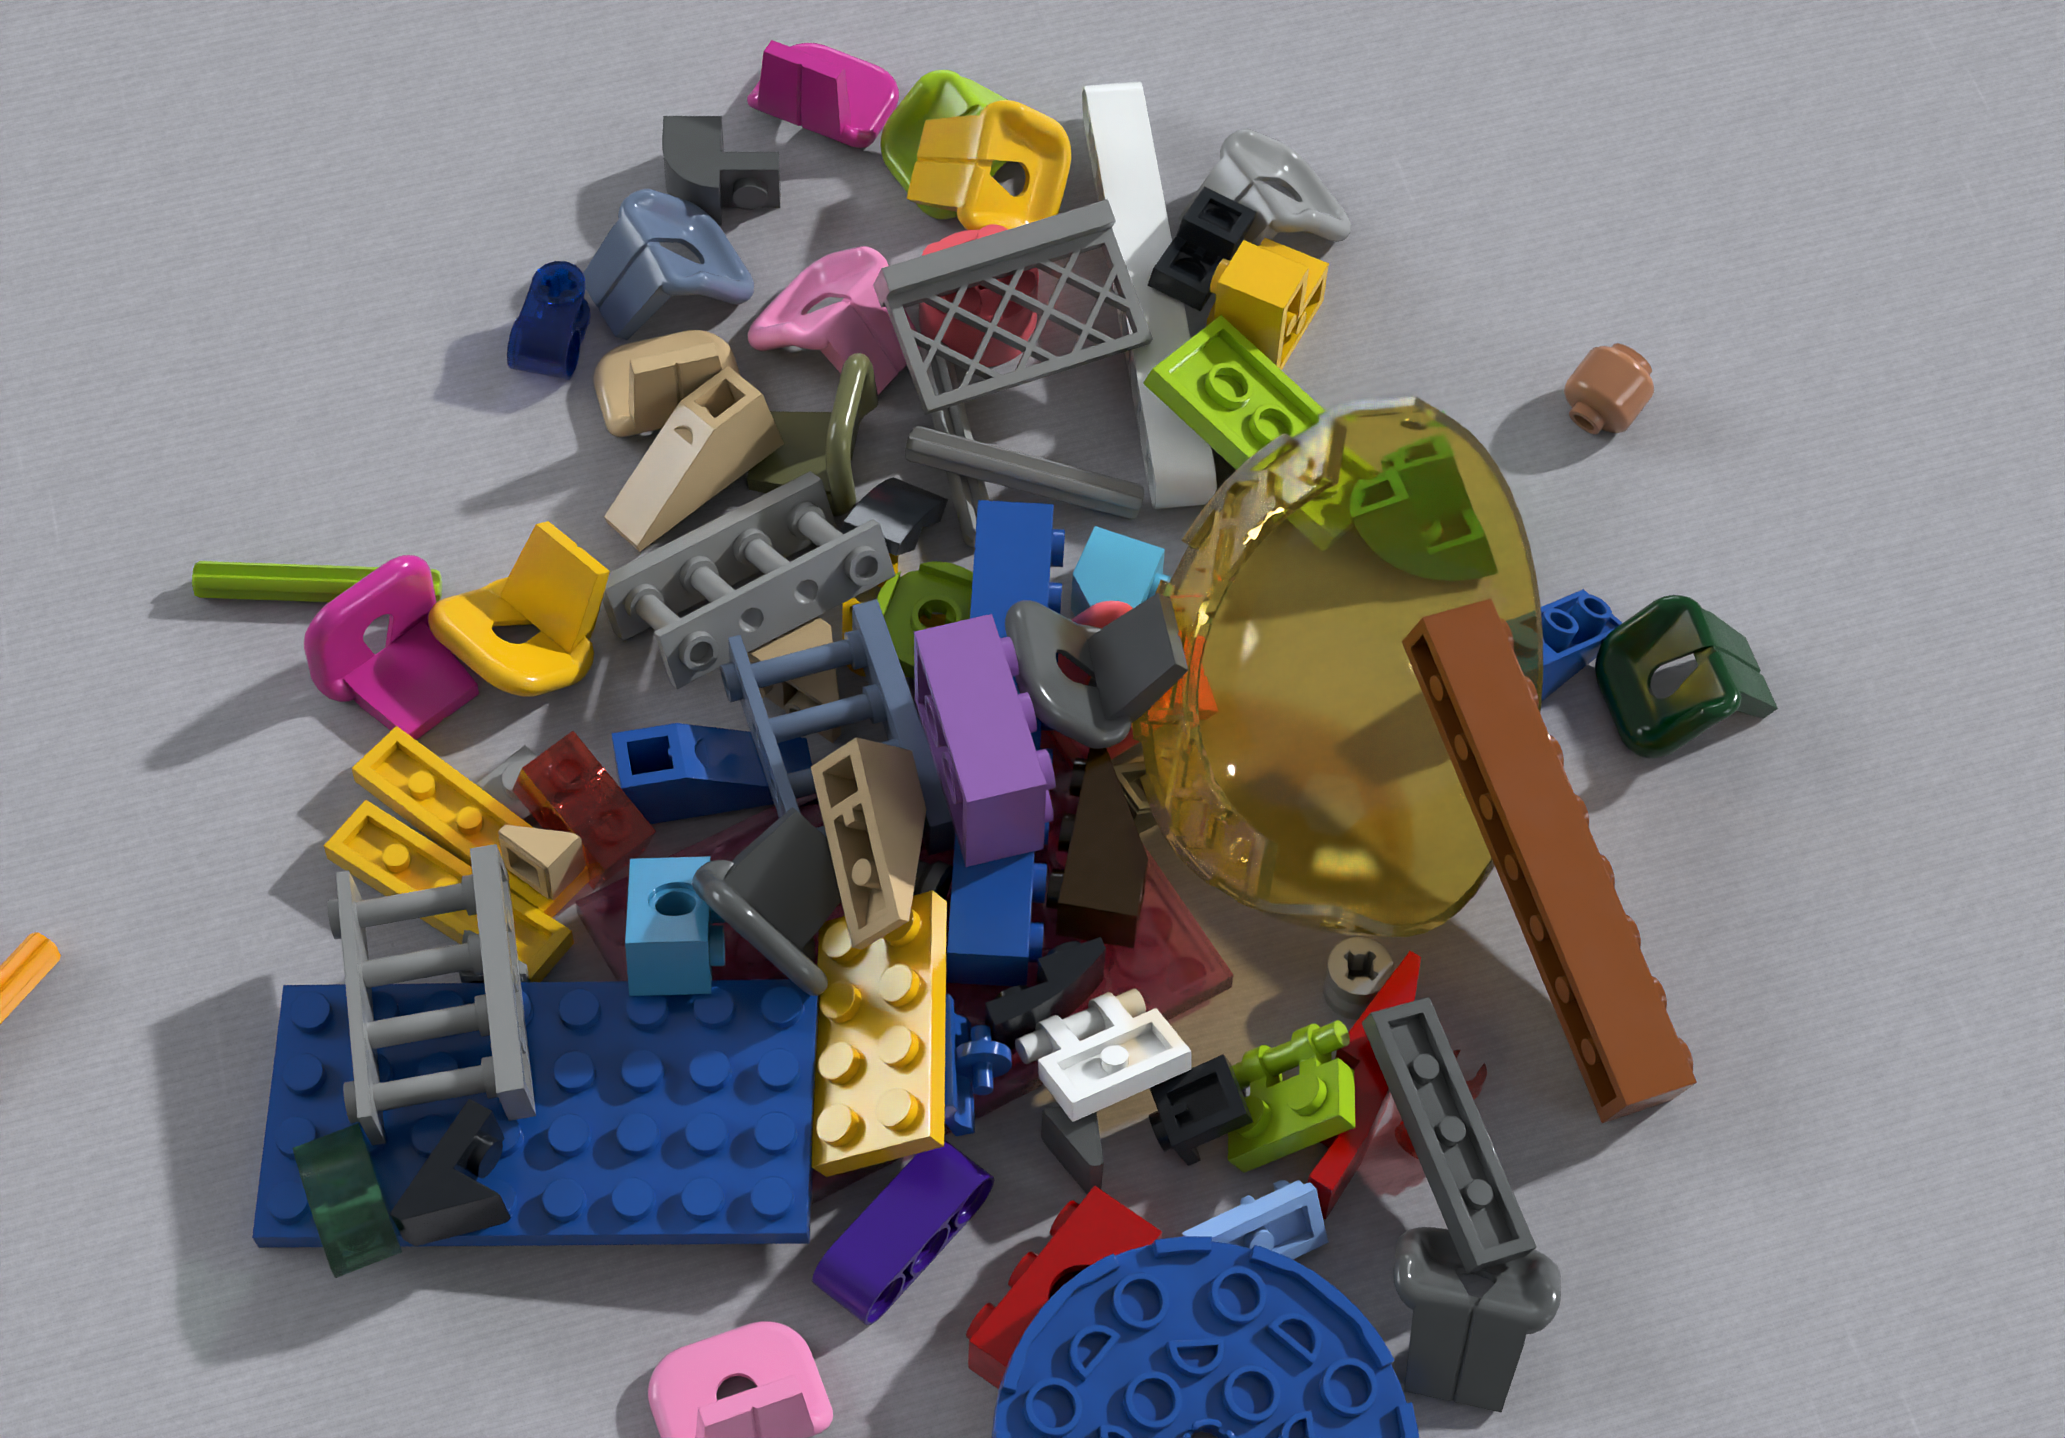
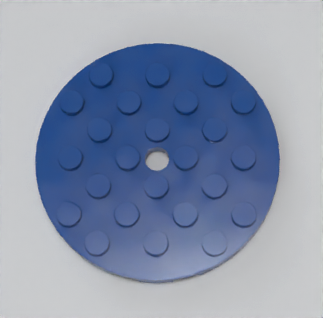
[992,1236,1419,1438]

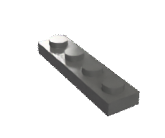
[1362,997,1537,1274]

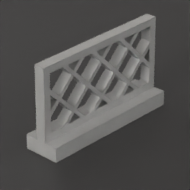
[873,199,1153,415]

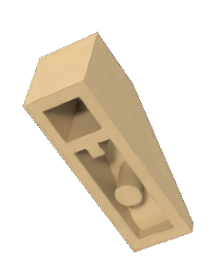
[811,737,926,949]

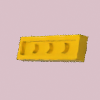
[351,726,590,918]
[323,800,574,982]

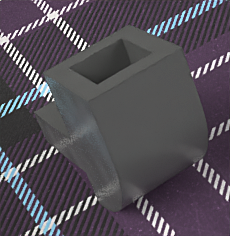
[662,116,781,226]

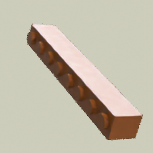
[1402,598,1697,1124]

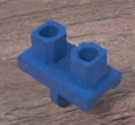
[945,994,1012,1136]

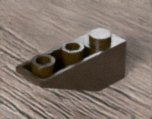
[1046,748,1148,948]

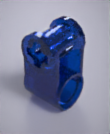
[507,261,591,380]

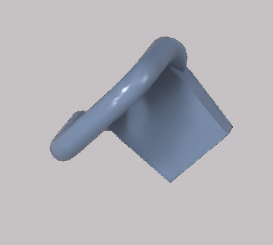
[580,189,754,340]

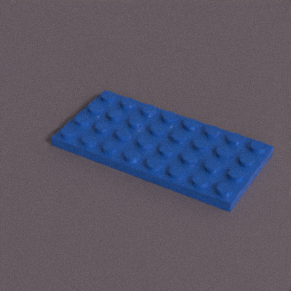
[252,979,820,1248]

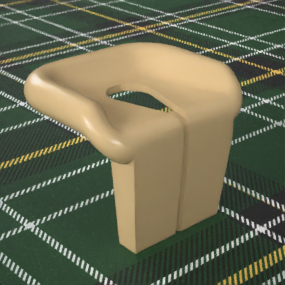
[593,330,741,437]

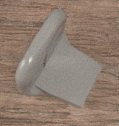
[1178,129,1351,246]

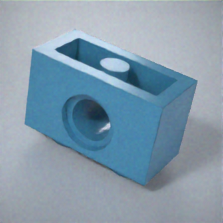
[625,856,726,996]

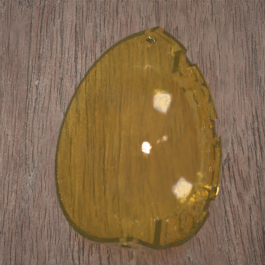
[1132,396,1543,937]

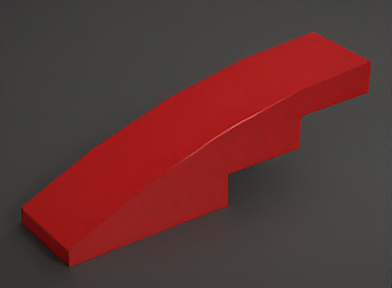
[1307,951,1421,1220]

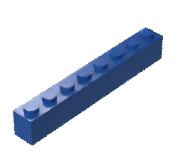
[947,500,1065,986]

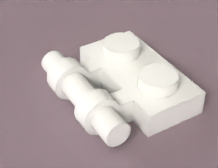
[1015,988,1191,1122]

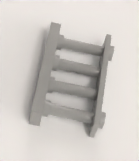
[602,471,896,689]
[327,844,536,1145]

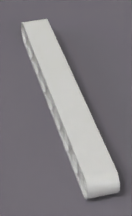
[1082,81,1217,509]

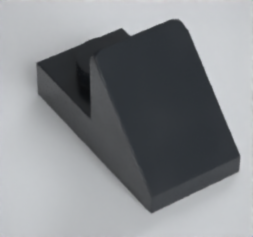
[390,1099,511,1246]

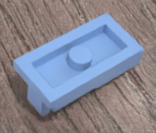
[1182,1180,1329,1259]

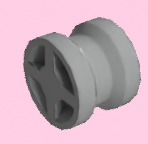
[1323,936,1394,1020]

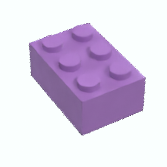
[914,614,1055,867]

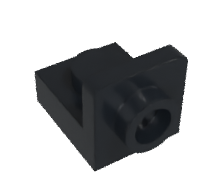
[1149,1054,1253,1166]

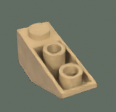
[604,366,784,552]

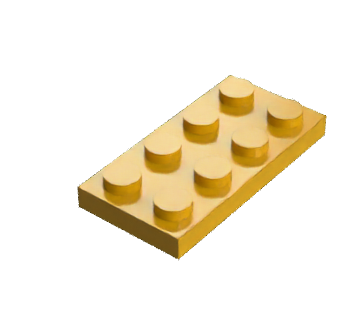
[811,890,947,1177]

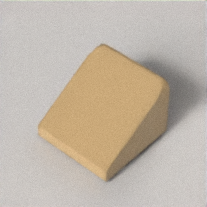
[498,824,585,901]

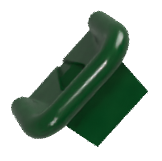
[1595,595,1778,758]

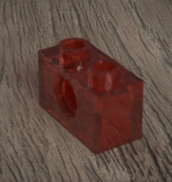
[512,731,656,890]

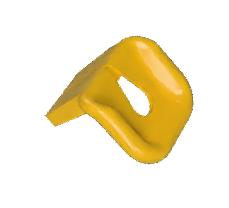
[906,100,1071,230]
[428,521,610,697]

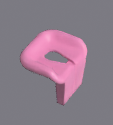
[748,246,920,395]
[648,1321,833,1438]

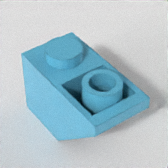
[1071,526,1171,616]

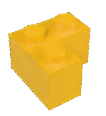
[1206,237,1329,370]

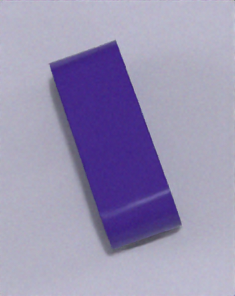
[812,1139,995,1326]

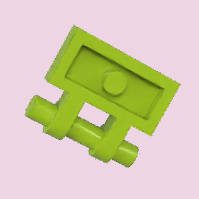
[1228,1020,1355,1173]

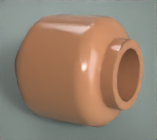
[1564,343,1655,435]

